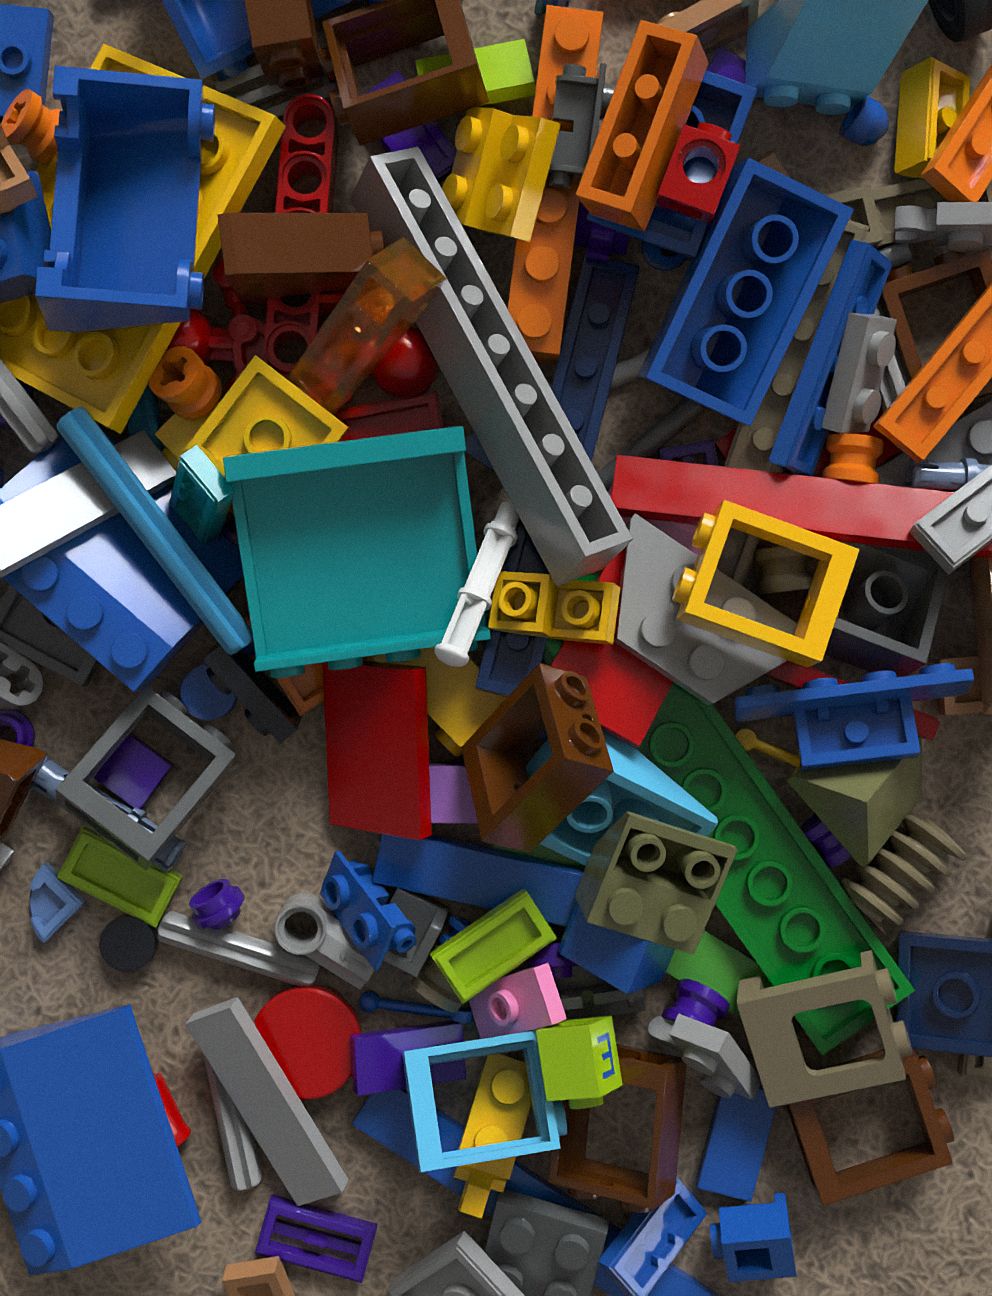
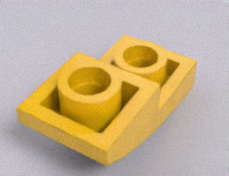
[488,571,621,645]

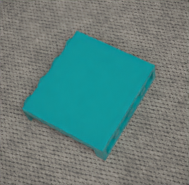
[223,426,491,678]

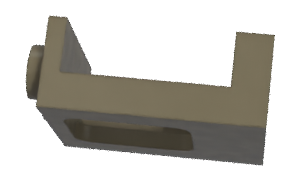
[737,950,913,1108]

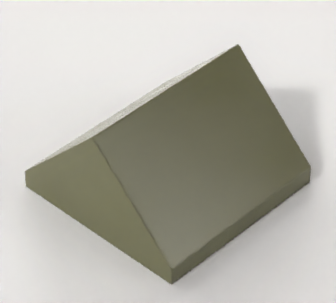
[787,735,922,867]

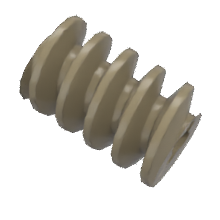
[839,814,968,937]

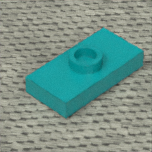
[169,445,235,544]

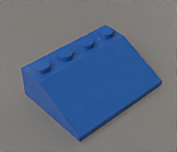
[0,430,244,692]
[0,1004,202,1276]

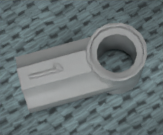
[275,893,375,989]

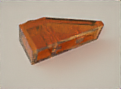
[287,237,447,415]

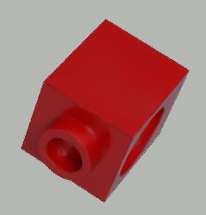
[657,122,741,225]

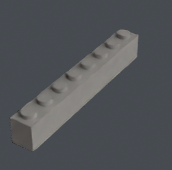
[350,147,633,586]

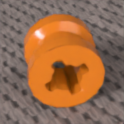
[1,89,61,164]
[148,346,222,419]
[822,433,885,484]

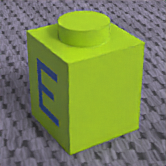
[536,1015,623,1109]

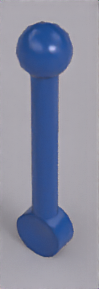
[359,991,473,1023]

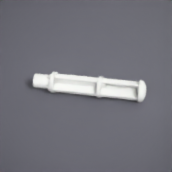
[434,502,520,667]

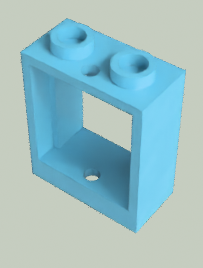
[402,1030,567,1172]

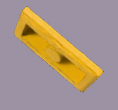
[894,57,970,178]

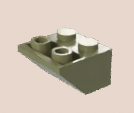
[575,811,738,955]

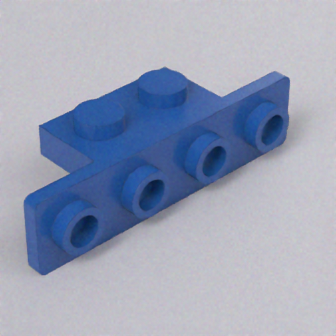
[734,663,974,771]

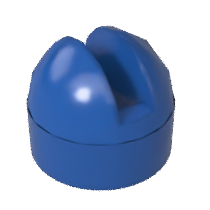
[839,96,889,146]

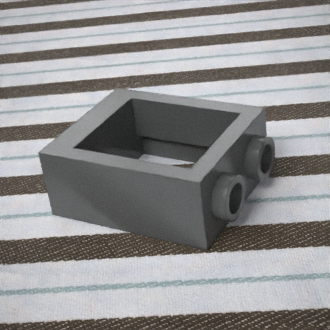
[55,685,236,871]

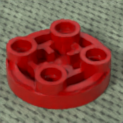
[254,985,362,1100]

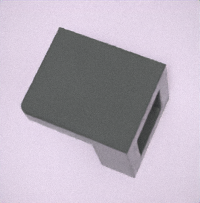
[383,888,450,977]

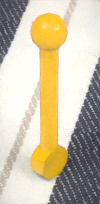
[735,729,800,767]

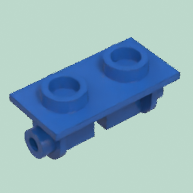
[319,851,417,970]

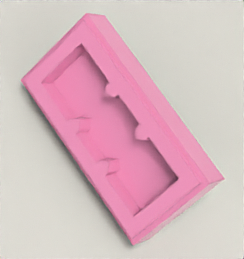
[468,963,567,1039]

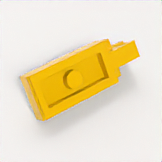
[453,1054,532,1218]

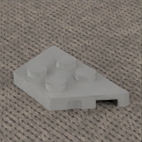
[614,513,797,705]

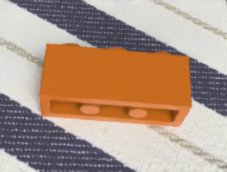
[575,20,709,232]

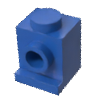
[710,1193,797,1282]

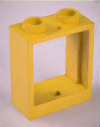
[672,500,860,668]

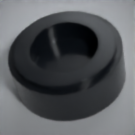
[99,914,159,972]

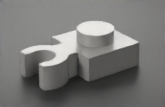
[894,202,992,253]

